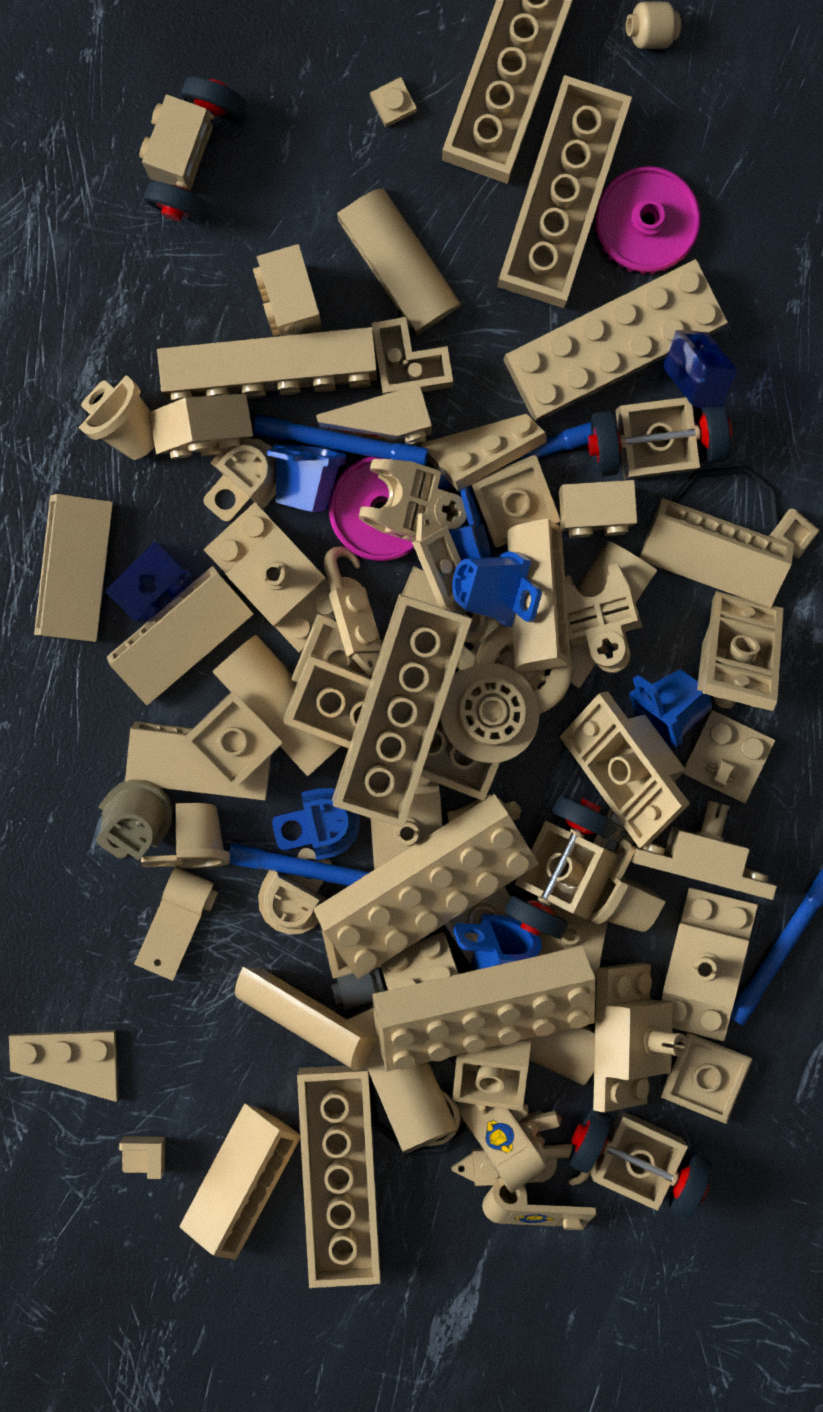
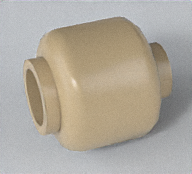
[626,2,681,49]

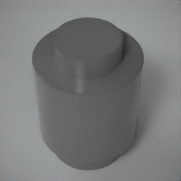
[331,968,384,1010]

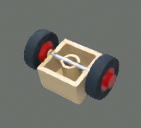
[139,77,245,223]
[588,397,732,480]
[505,796,620,939]
[569,1109,712,1219]

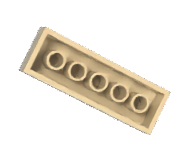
[442,0,574,184]
[497,75,632,308]
[503,259,728,423]
[157,327,377,402]
[332,594,472,828]
[283,653,509,801]
[313,794,539,979]
[372,946,595,1072]
[297,1064,381,1288]

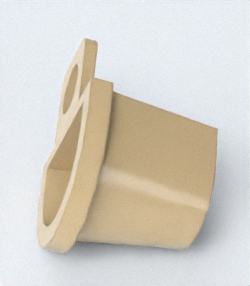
[78,376,155,460]
[203,438,276,522]
[141,803,230,869]
[589,839,666,932]
[258,848,331,934]

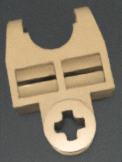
[359,459,467,542]
[565,562,642,673]

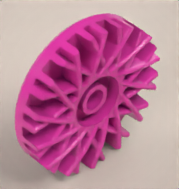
[594,166,701,275]
[329,457,415,562]

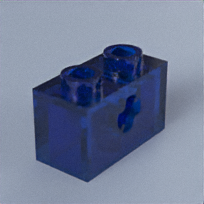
[663,330,737,408]
[105,541,188,622]

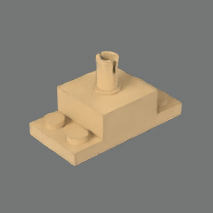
[204,502,336,653]
[697,591,784,711]
[560,691,690,848]
[371,776,442,869]
[631,801,777,900]
[661,887,758,1041]
[593,963,687,1112]

